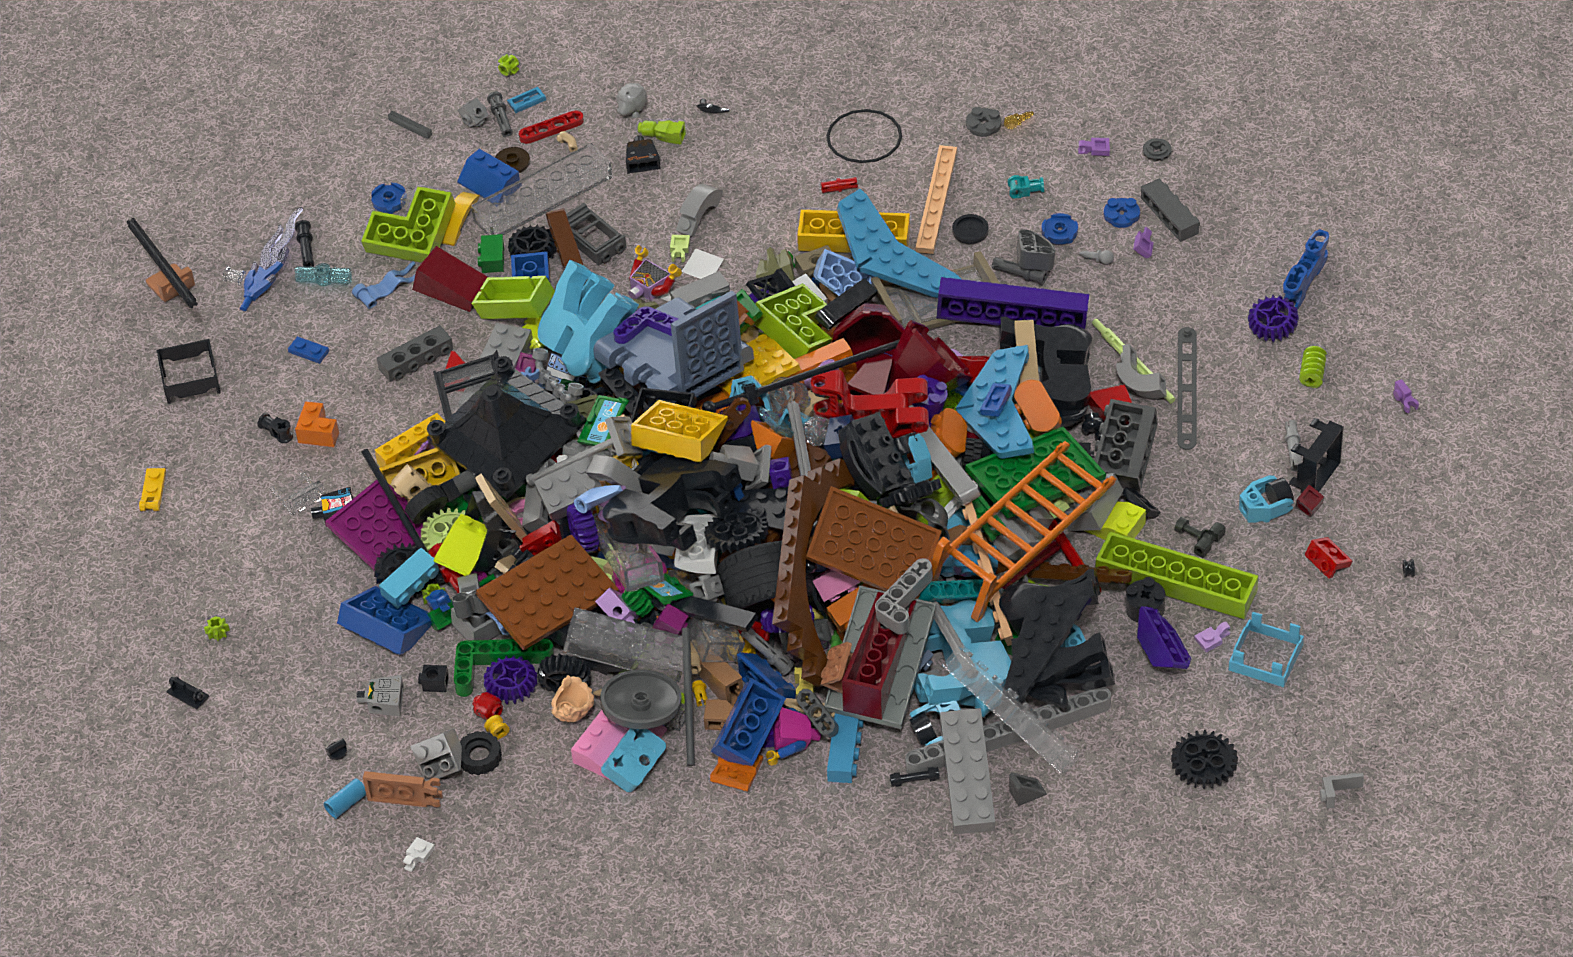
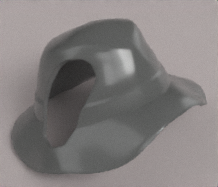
[896,498,950,542]

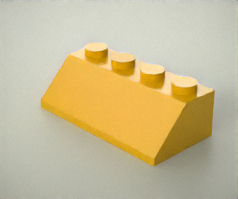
[379,448,461,499]

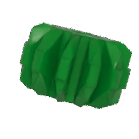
[621,583,653,617]

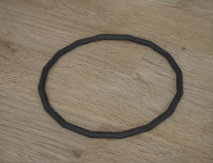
[826,109,903,163]

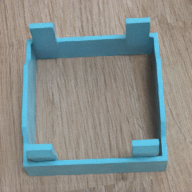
[1229,612,1304,687]

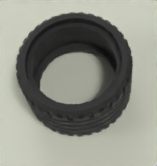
[717,541,815,621]

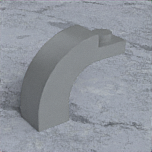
[676,184,723,237]
[1116,344,1167,399]

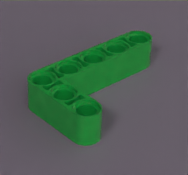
[454,638,554,697]

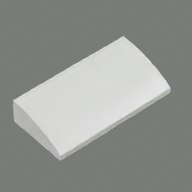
[674,514,718,574]

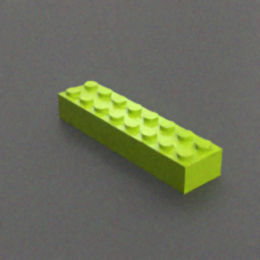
[1095,532,1258,619]

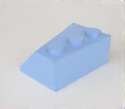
[813,249,874,296]

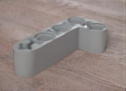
[586,455,642,493]
[875,558,933,634]

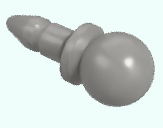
[1079,250,1114,265]

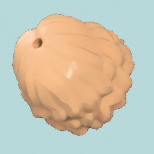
[551,675,594,722]

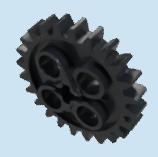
[879,479,942,508]
[704,508,769,553]
[374,543,435,601]
[1171,730,1238,789]

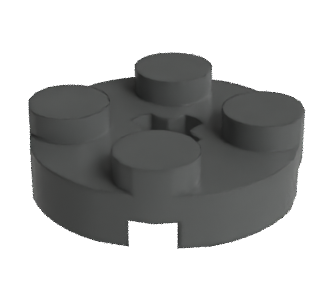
[966,107,1002,137]

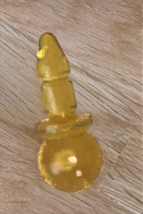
[1004,111,1034,129]

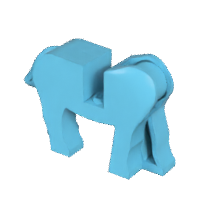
[538,260,639,384]
[914,600,1011,717]

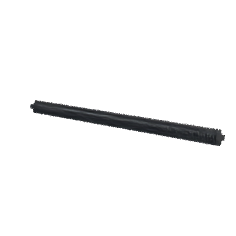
[127,218,198,308]

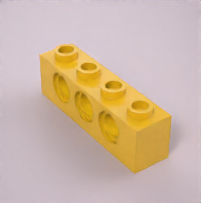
[375,413,446,467]

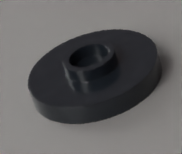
[952,214,989,244]

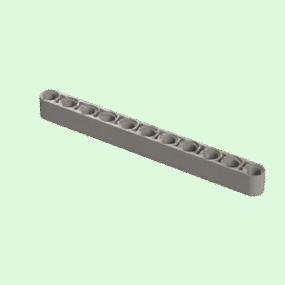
[905,687,1111,774]

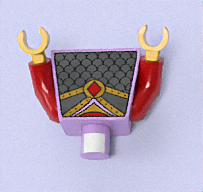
[628,245,682,300]

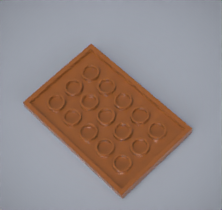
[805,486,941,599]
[476,535,619,650]

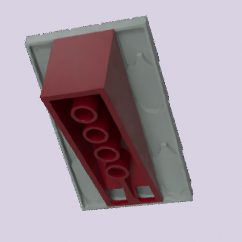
[824,586,936,729]

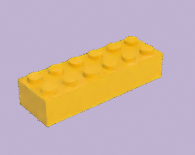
[797,209,910,253]

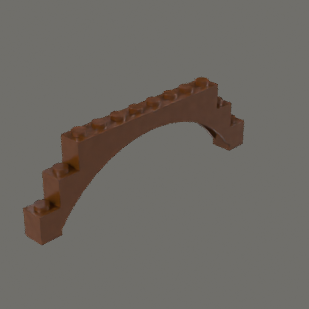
[772,459,855,687]

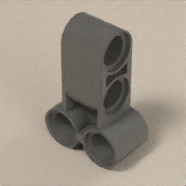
[451,573,490,619]

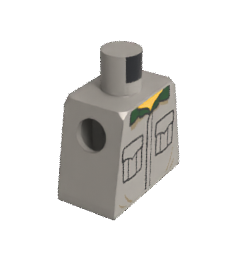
[357,675,404,716]

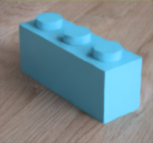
[379,548,439,609]

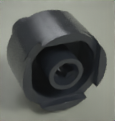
[1125,577,1166,622]

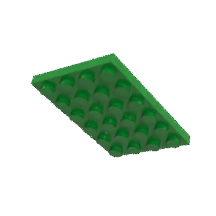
[965,427,1106,519]

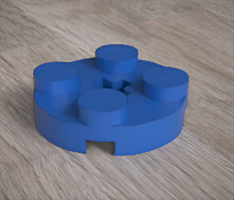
[371,183,408,214]
[1104,198,1140,228]
[1042,213,1078,244]

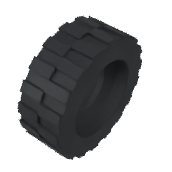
[404,485,448,524]
[460,731,502,775]

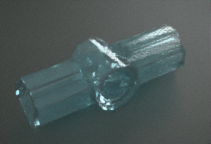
[295,263,352,287]

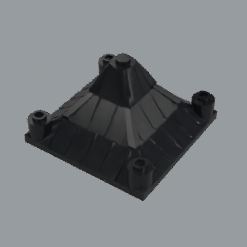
[427,356,587,500]

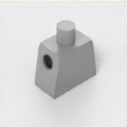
[709,445,759,481]

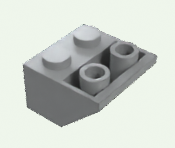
[410,728,462,781]

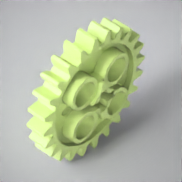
[421,508,465,550]

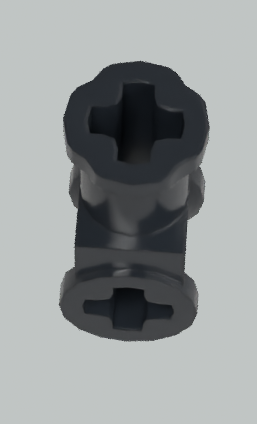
[257,413,293,443]

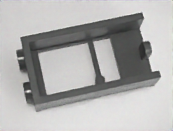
[566,203,627,266]

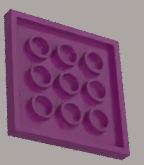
[325,480,427,571]

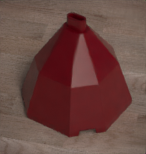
[832,303,905,371]
[888,320,973,393]

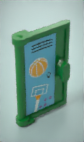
[577,395,629,450]
[635,573,693,605]

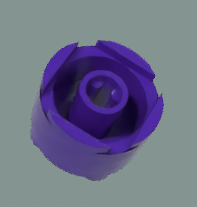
[912,375,947,420]

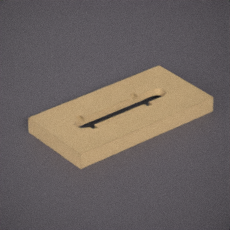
[475,474,527,542]

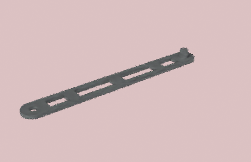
[1177,327,1197,450]

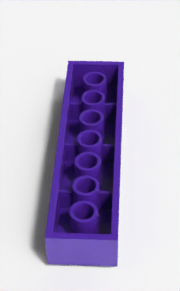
[936,277,1089,329]

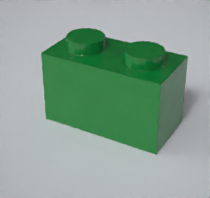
[477,234,504,273]

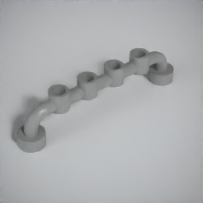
[532,348,584,403]

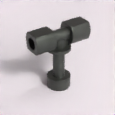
[1174,517,1226,557]

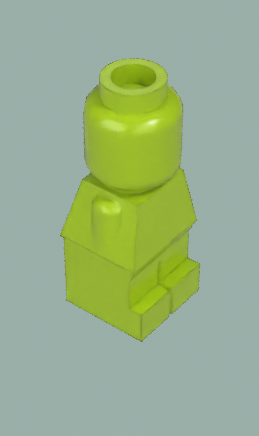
[638,120,686,145]

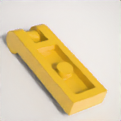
[139,468,166,511]

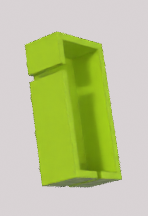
[472,276,555,319]

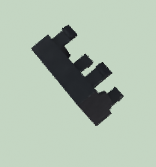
[156,339,221,404]
[631,388,697,451]
[1289,418,1344,493]
[465,491,516,571]

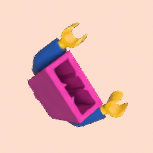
[766,707,821,766]

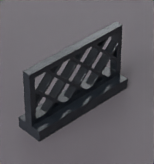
[746,268,822,328]

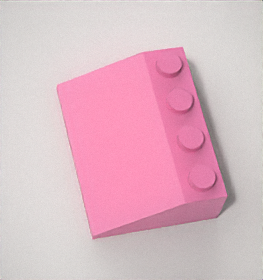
[571,710,667,780]

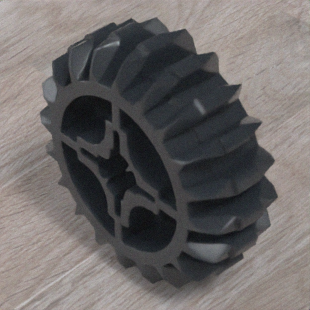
[508,224,557,261]
[537,653,591,693]

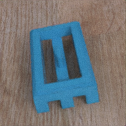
[507,87,546,113]

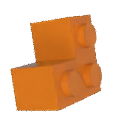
[295,401,339,447]

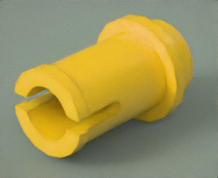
[692,680,708,707]

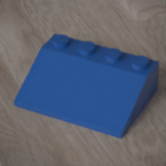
[337,586,432,655]

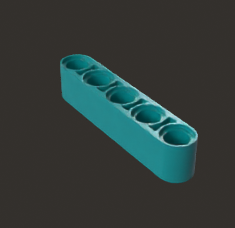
[918,579,1000,604]

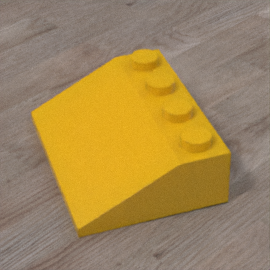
[631,400,728,462]

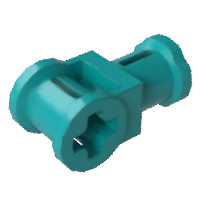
[1007,175,1044,199]

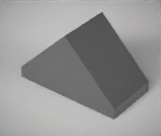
[1009,772,1047,806]

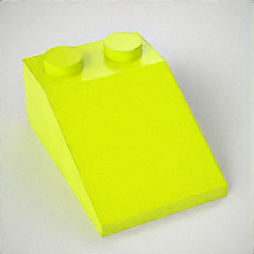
[1083,501,1146,540]
[433,514,487,576]

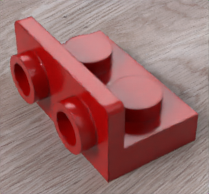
[519,520,562,556]
[1305,537,1353,578]

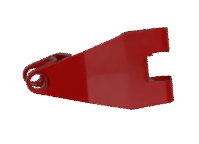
[810,370,929,438]

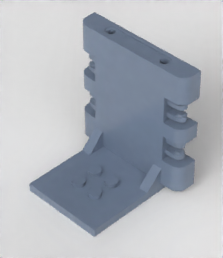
[593,291,754,403]

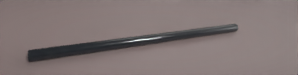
[361,449,445,583]

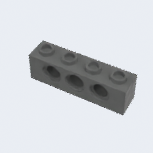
[377,325,453,382]

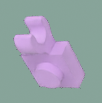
[1194,622,1230,652]

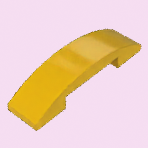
[441,192,480,246]

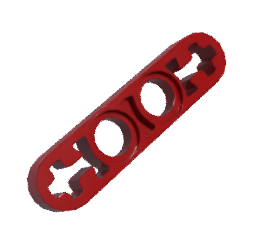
[518,110,584,144]

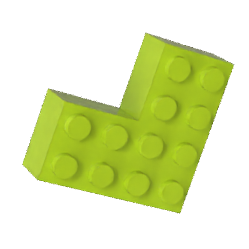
[361,186,456,263]
[754,283,832,359]

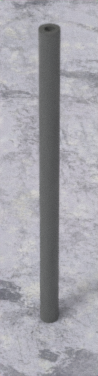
[682,628,695,766]

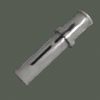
[1285,420,1302,471]

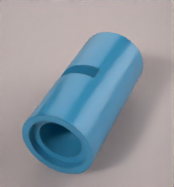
[323,778,366,819]

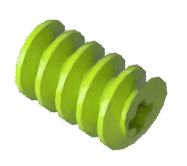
[1299,346,1327,388]

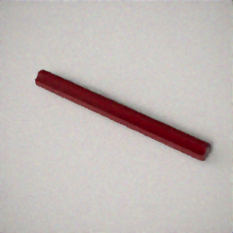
[1002,541,1061,589]

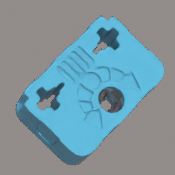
[601,728,666,792]

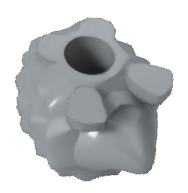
[616,83,647,118]

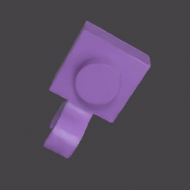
[1078,138,1110,156]
[1133,227,1153,258]
[1393,379,1419,413]

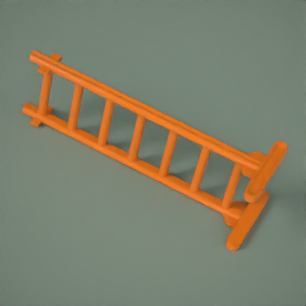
[931,441,1117,622]

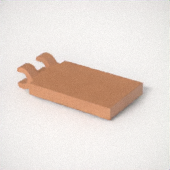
[363,771,443,807]

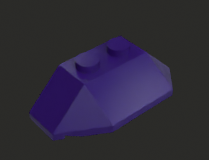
[1137,606,1191,669]

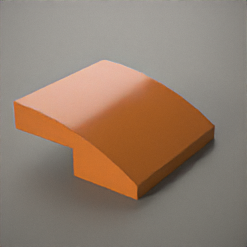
[710,755,763,792]

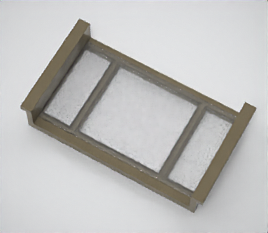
[871,251,1000,329]

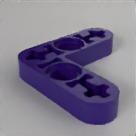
[613,306,678,344]

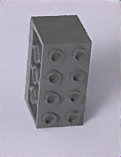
[1093,399,1158,491]

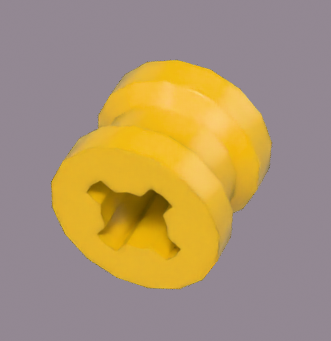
[484,715,510,740]

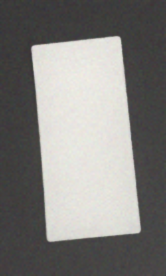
[661,249,723,301]

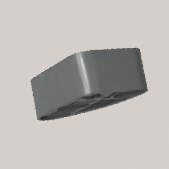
[1016,229,1056,270]

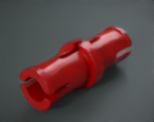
[820,177,858,194]

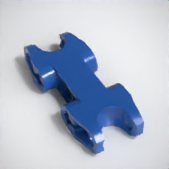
[1283,229,1329,310]

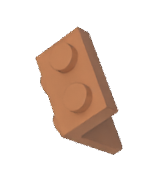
[146,264,195,302]
[821,642,853,693]

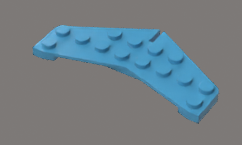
[837,189,961,298]
[956,345,1034,458]

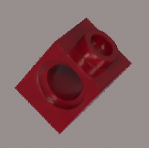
[1295,485,1325,517]

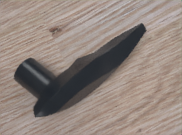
[696,98,730,114]

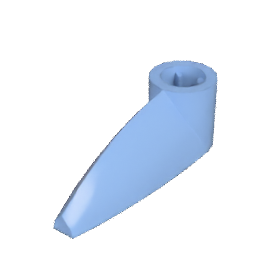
[574,485,623,513]

